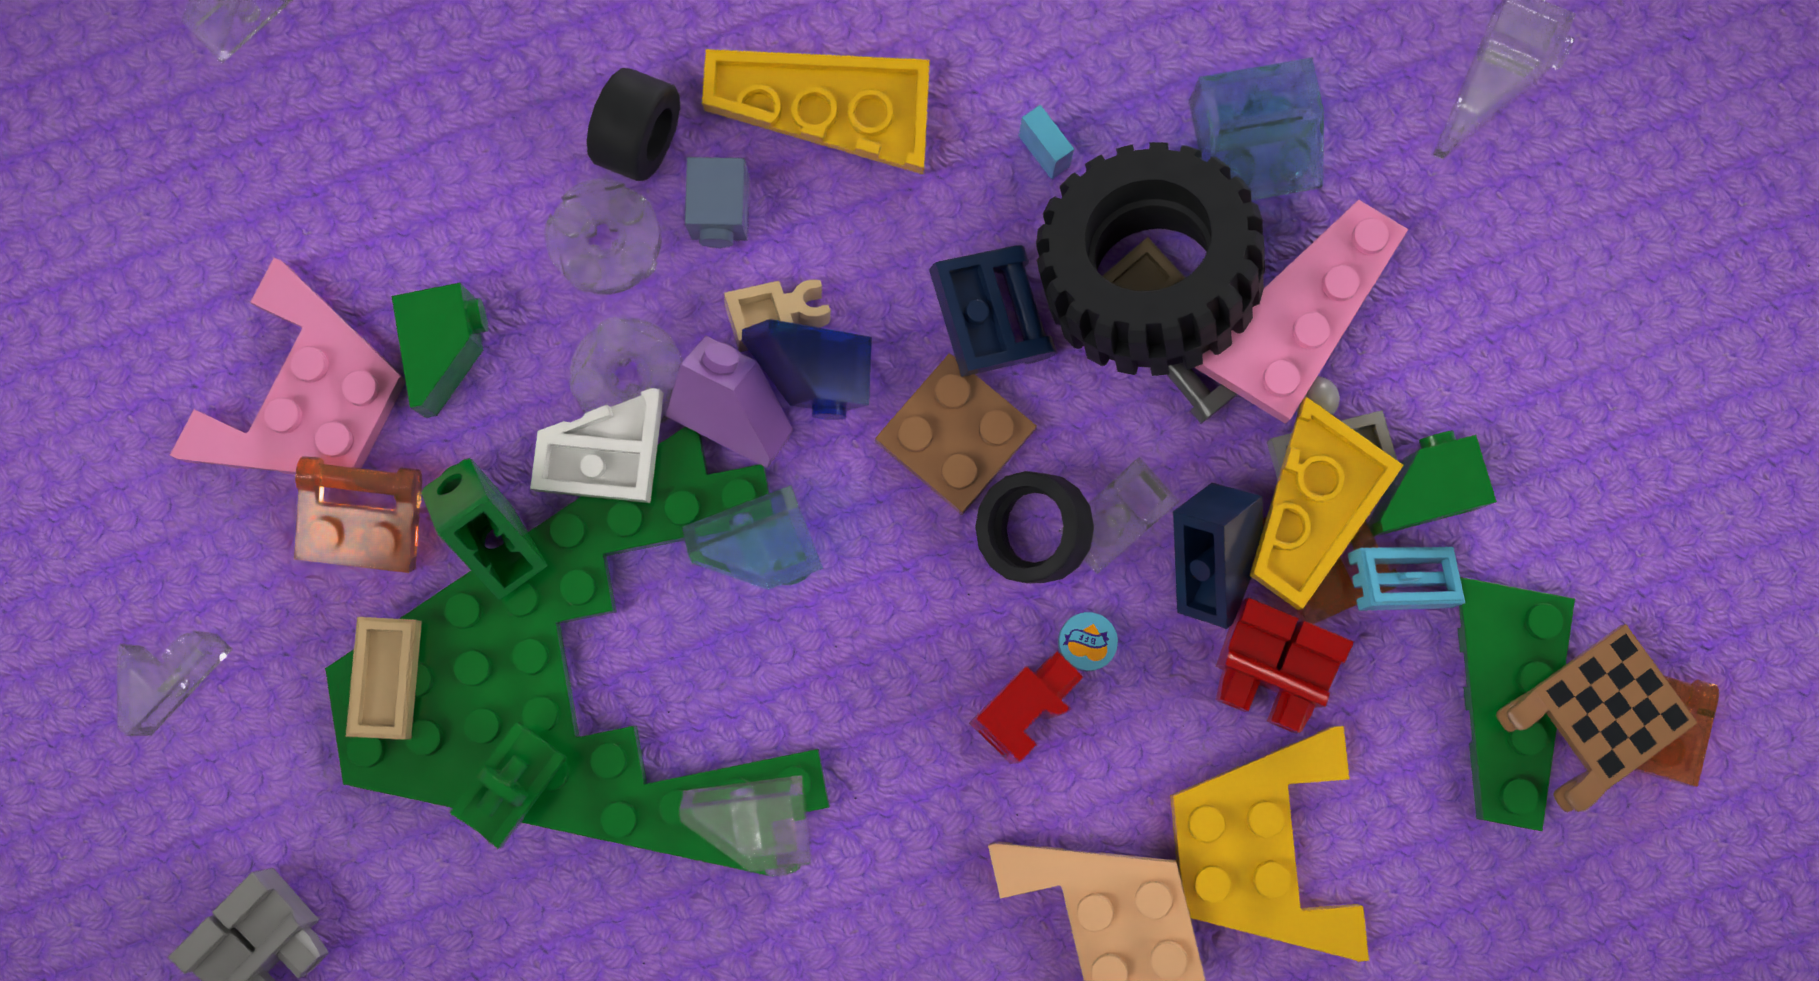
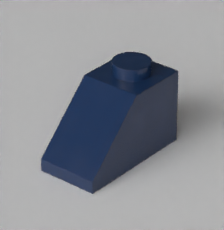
[1173,483,1263,629]

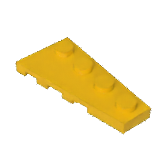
[702,49,930,175]

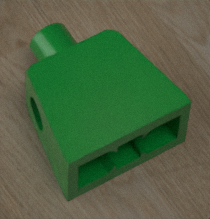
[421,458,548,600]

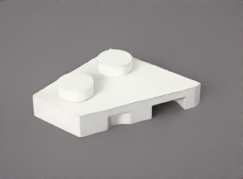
[530,388,664,503]

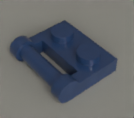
[929,245,1057,377]

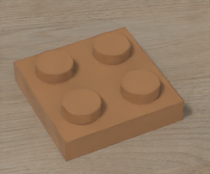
[875,353,1037,515]

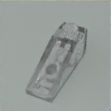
[1433,0,1576,159]

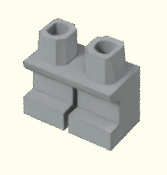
[168,868,329,981]

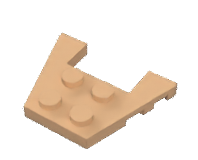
[988,841,1206,981]

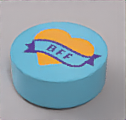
[1058,612,1118,671]

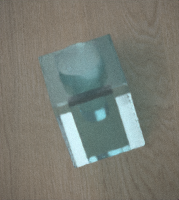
[682,485,823,590]

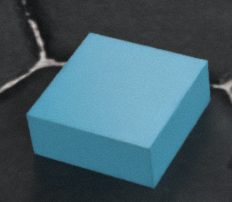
[1019,105,1074,180]

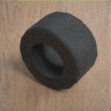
[586,68,680,181]

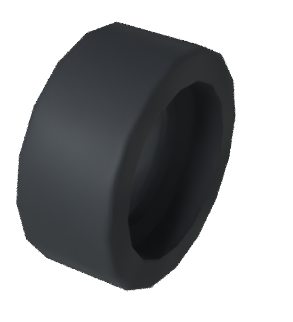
[975,471,1094,583]

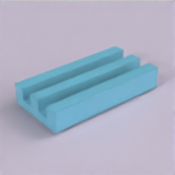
[1348,547,1465,611]

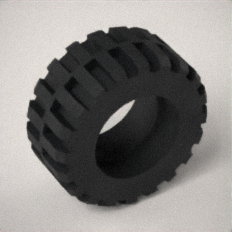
[1036,142,1265,376]

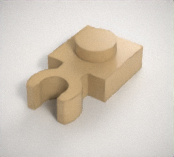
[724,280,831,352]

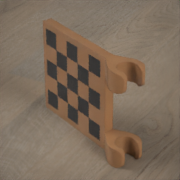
[1496,624,1698,812]

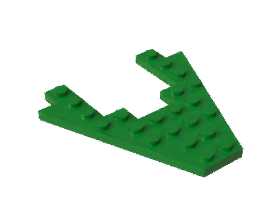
[325,426,830,877]

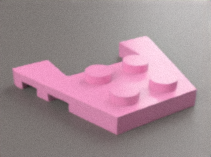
[170,258,406,481]

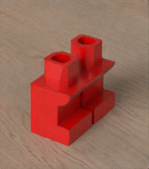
[1215,598,1354,733]
[969,652,1083,764]

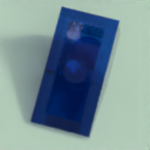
[741,319,872,420]

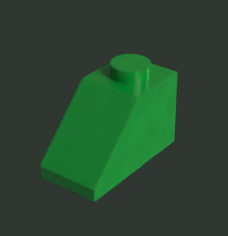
[392,283,488,418]
[1366,430,1497,538]

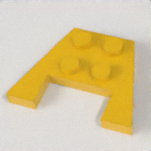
[1170,726,1369,962]

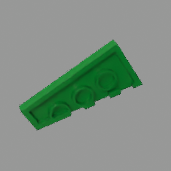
[1458,577,1575,831]

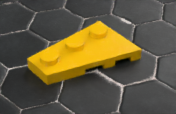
[1249,397,1404,610]

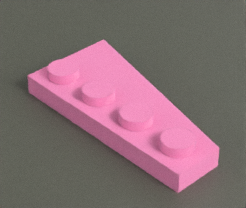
[1194,200,1408,424]

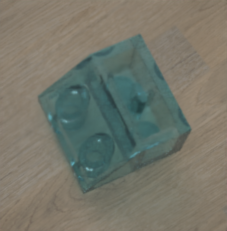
[1189,57,1324,200]

